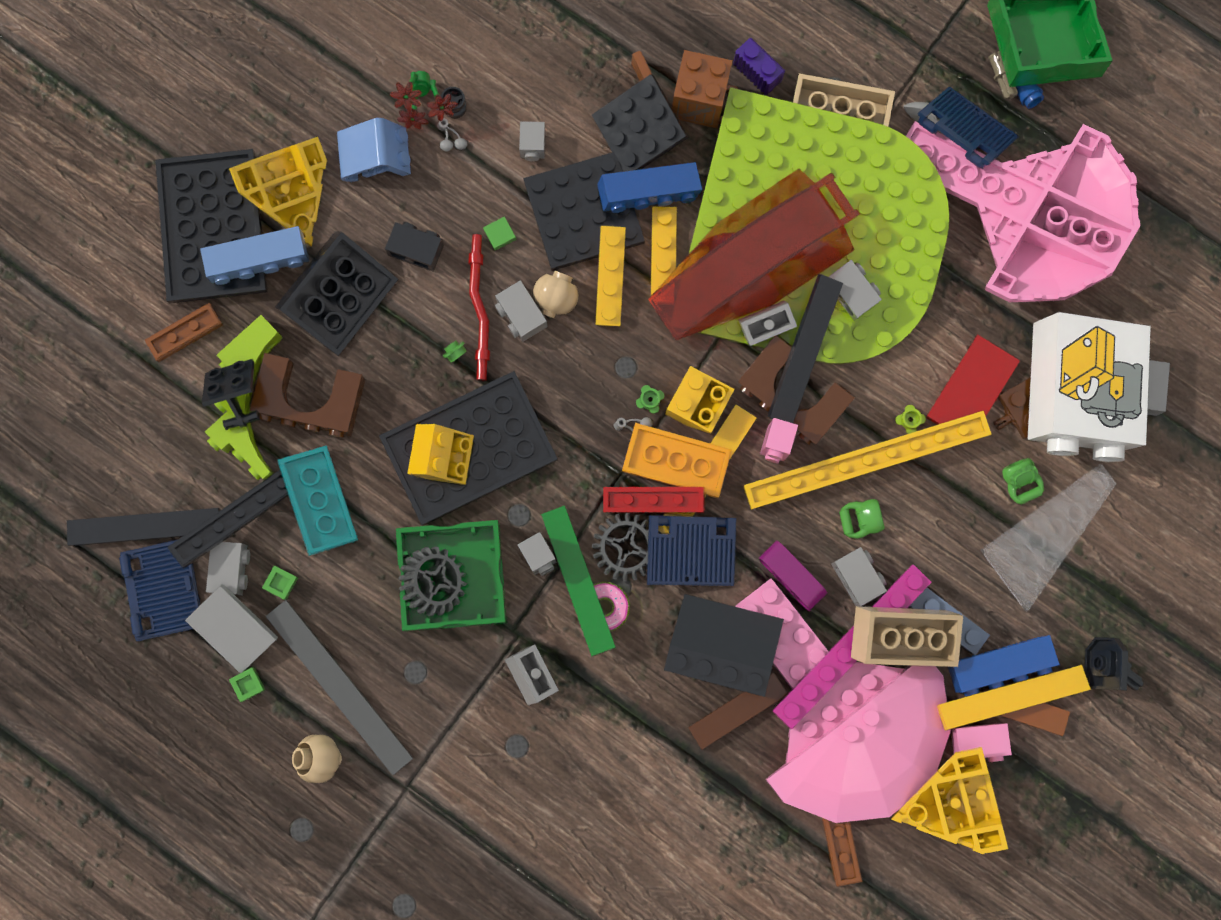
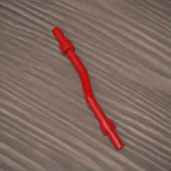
[468,234,490,381]

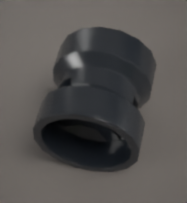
[441,87,467,119]

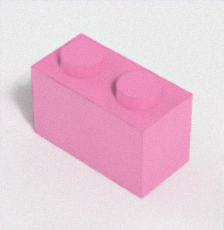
[760,418,798,463]
[951,723,1012,762]

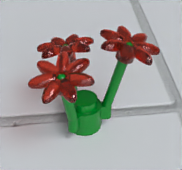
[390,71,458,130]

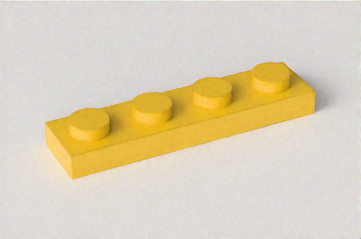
[651,206,677,304]
[595,226,626,327]

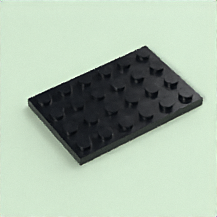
[155,149,267,304]
[379,371,558,526]

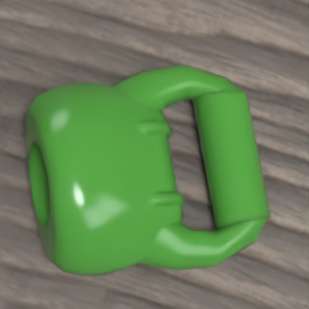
[1002,458,1044,505]
[839,499,885,539]

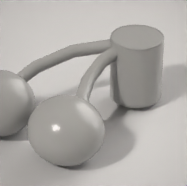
[437,118,467,151]
[614,417,653,432]

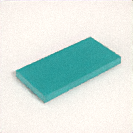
[277,445,358,556]

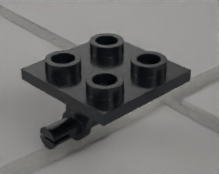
[202,359,260,430]

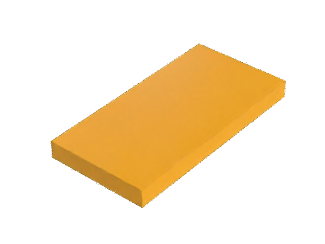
[622,423,732,498]

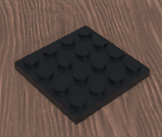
[523,152,645,271]

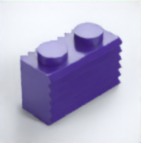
[733,38,785,95]

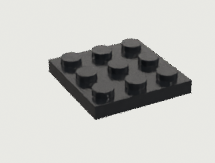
[592,74,689,172]

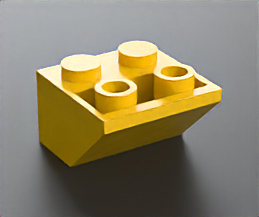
[665,366,735,434]
[408,424,474,485]

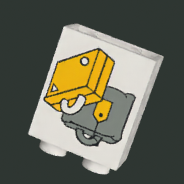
[1028,312,1151,462]

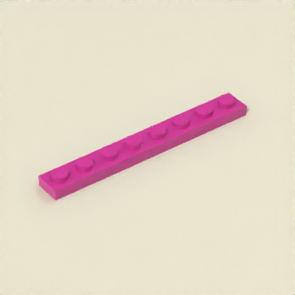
[772,565,932,729]

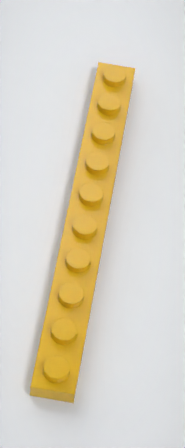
[744,411,991,510]

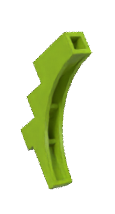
[205,315,283,481]

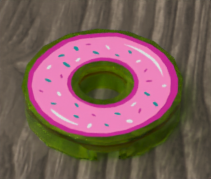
[594,582,630,632]

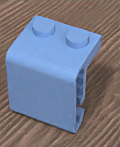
[337,118,411,182]

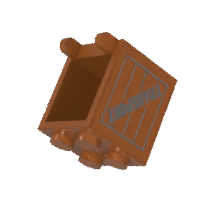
[672,50,738,129]

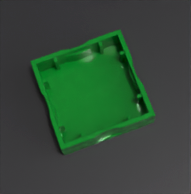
[987,0,1113,87]
[396,520,507,632]

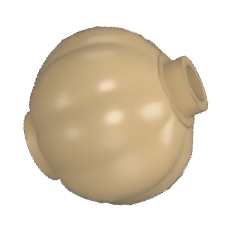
[533,271,578,318]
[292,735,342,783]

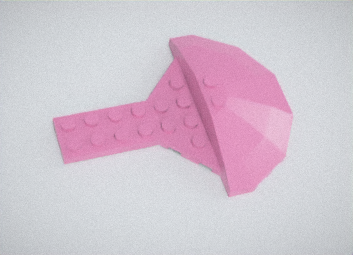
[906,121,1140,302]
[735,578,951,823]

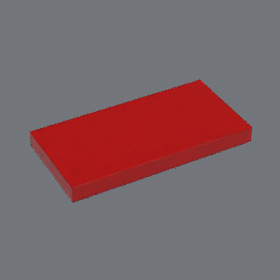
[926,335,1020,444]

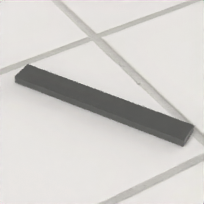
[266,600,414,775]

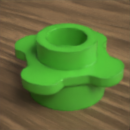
[443,340,467,362]
[636,385,664,414]

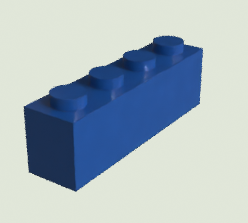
[597,162,702,213]
[948,635,1059,696]

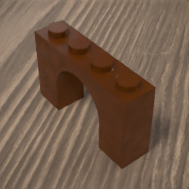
[738,335,856,445]
[249,353,366,438]

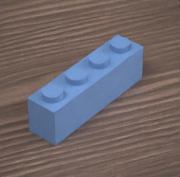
[200,226,309,285]

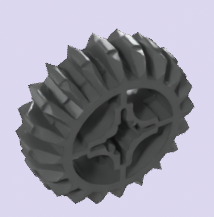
[592,513,649,582]
[398,547,467,616]

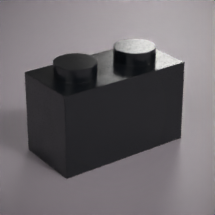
[385,222,444,272]

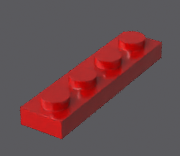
[603,487,705,513]

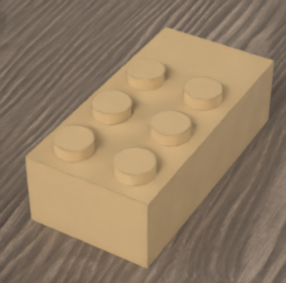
[793,73,895,127]
[851,606,963,667]

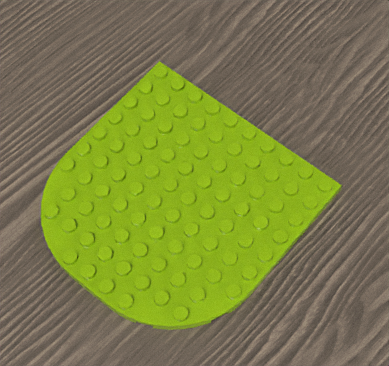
[671,87,949,364]

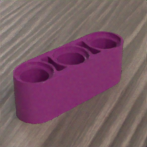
[758,541,828,611]

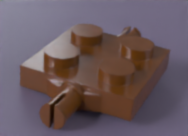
[993,377,1031,439]

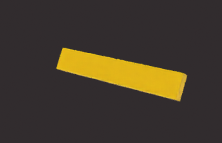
[658,405,756,534]
[937,665,1091,731]

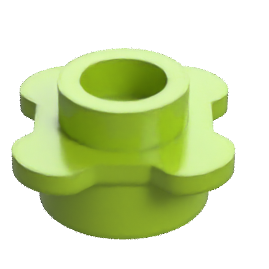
[895,405,926,434]

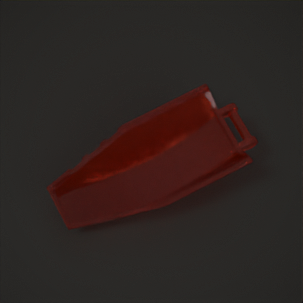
[648,168,860,341]

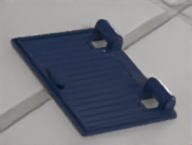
[918,87,1019,169]
[647,516,736,586]
[119,540,200,642]

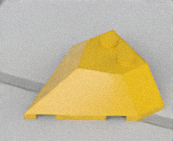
[229,137,327,246]
[891,747,1008,854]

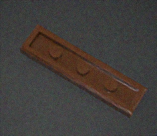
[688,673,787,750]

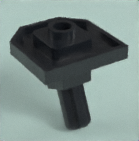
[1084,637,1144,691]

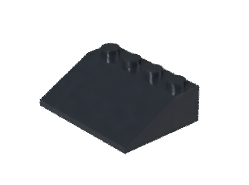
[274,231,398,356]
[664,594,784,697]

